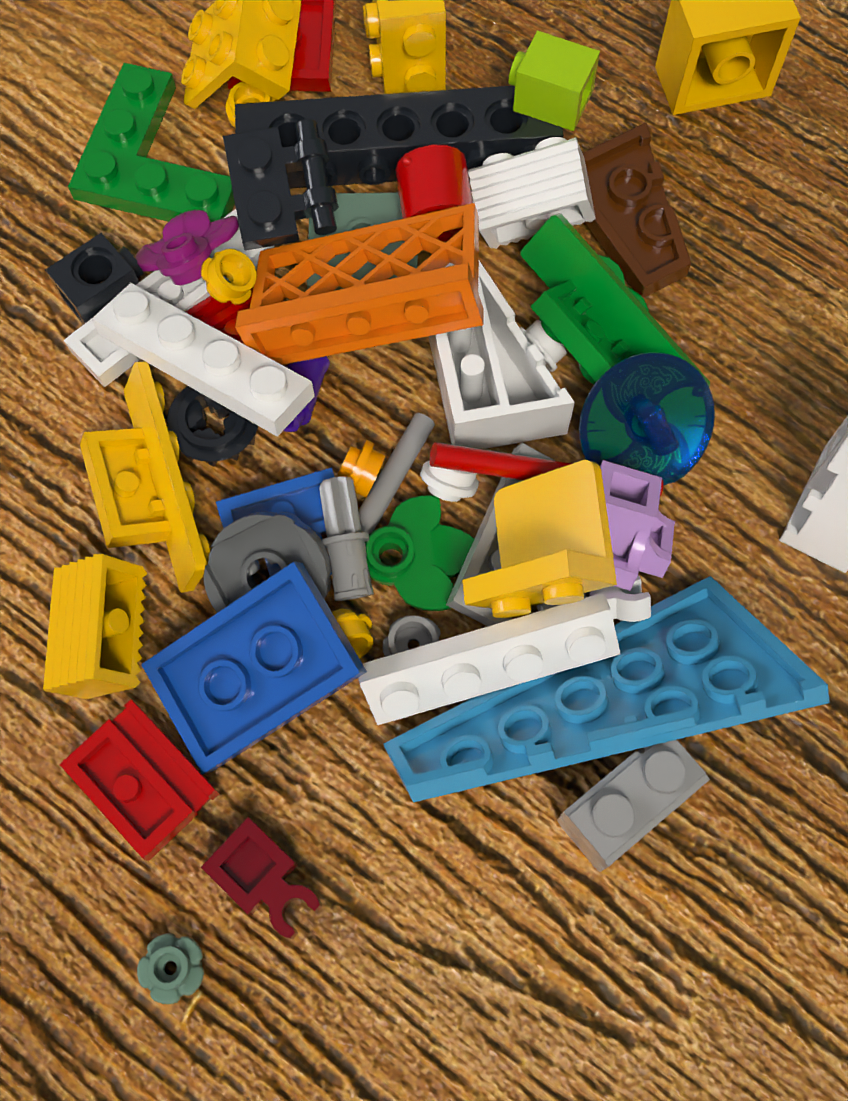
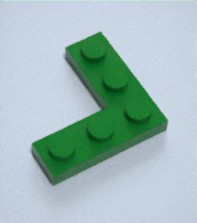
[68,63,235,222]

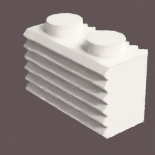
[468,137,596,249]

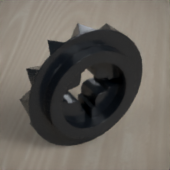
[167,386,258,467]

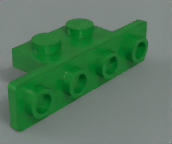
[521,213,710,417]

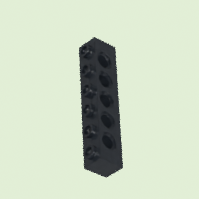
[235,86,564,189]

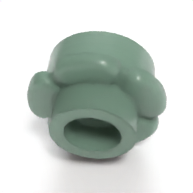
[137,933,204,1004]

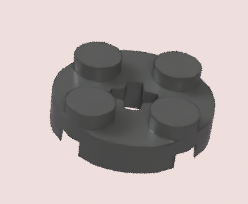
[204,511,331,613]

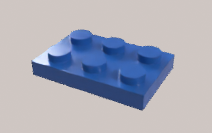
[141,562,367,775]

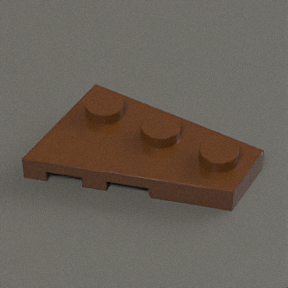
[583,122,691,298]

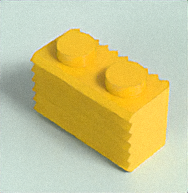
[43,554,147,699]

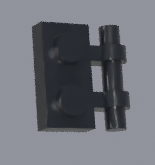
[223,119,338,251]

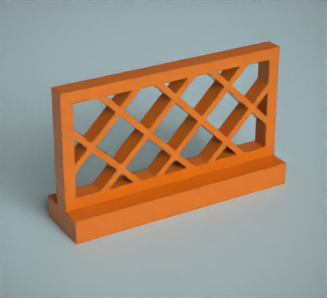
[235,203,484,365]

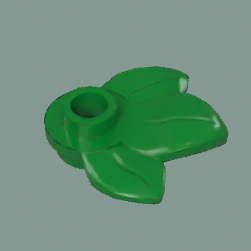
[365,495,475,611]

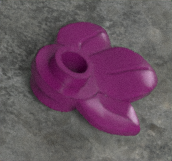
[135,210,239,285]

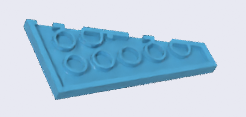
[383,576,829,803]

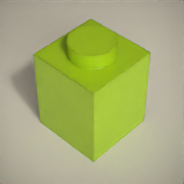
[508,30,600,131]

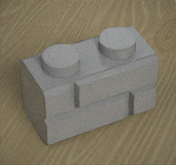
[557,740,710,872]

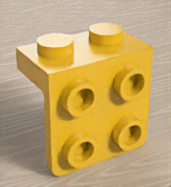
[181,0,301,109]
[363,0,446,94]
[462,460,617,618]

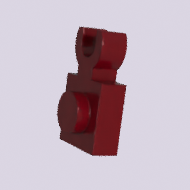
[201,817,323,939]

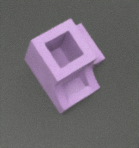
[600,460,675,591]

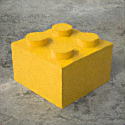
[655,0,801,115]

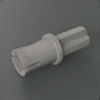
[319,476,374,601]

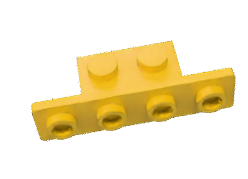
[80,361,210,593]

